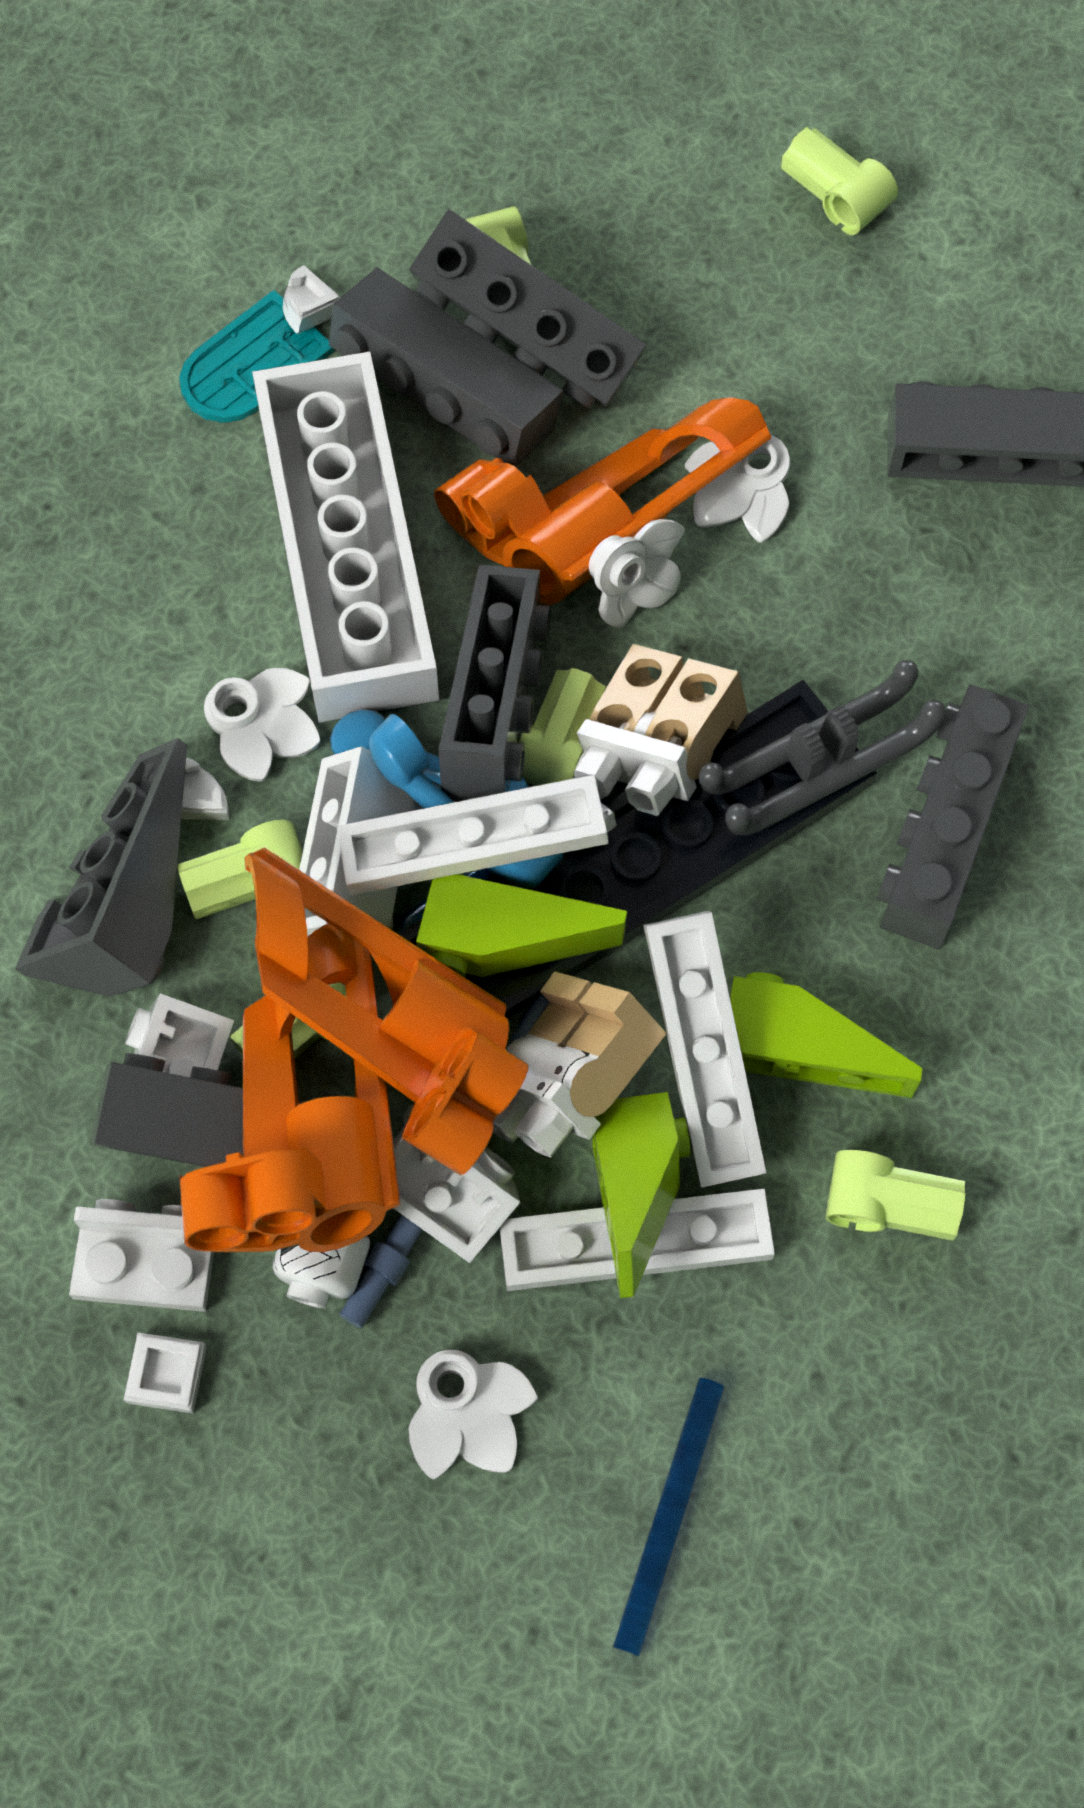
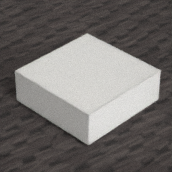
[124,1333,207,1414]

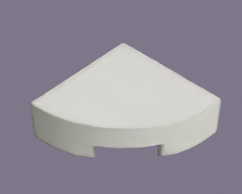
[283,265,341,334]
[181,757,229,820]

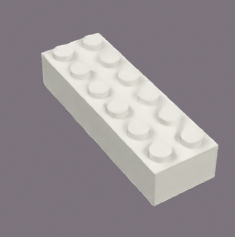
[252,352,439,722]

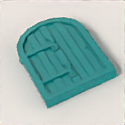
[179,290,335,423]

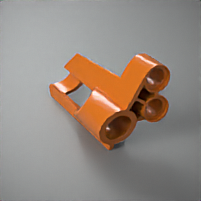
[434,397,772,605]
[244,847,529,1176]
[179,923,401,1252]

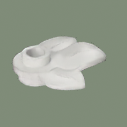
[685,435,790,543]
[589,519,685,628]
[204,668,321,782]
[409,1350,538,1480]

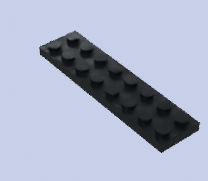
[398,680,877,1019]

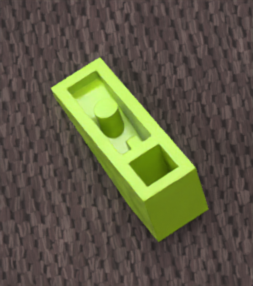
[416,874,627,977]
[729,972,923,1098]
[591,1092,690,1298]

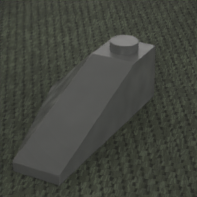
[15,738,187,997]

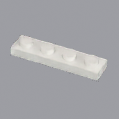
[337,775,608,896]
[644,911,766,1188]
[499,1188,775,1291]

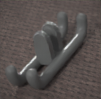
[699,660,946,836]

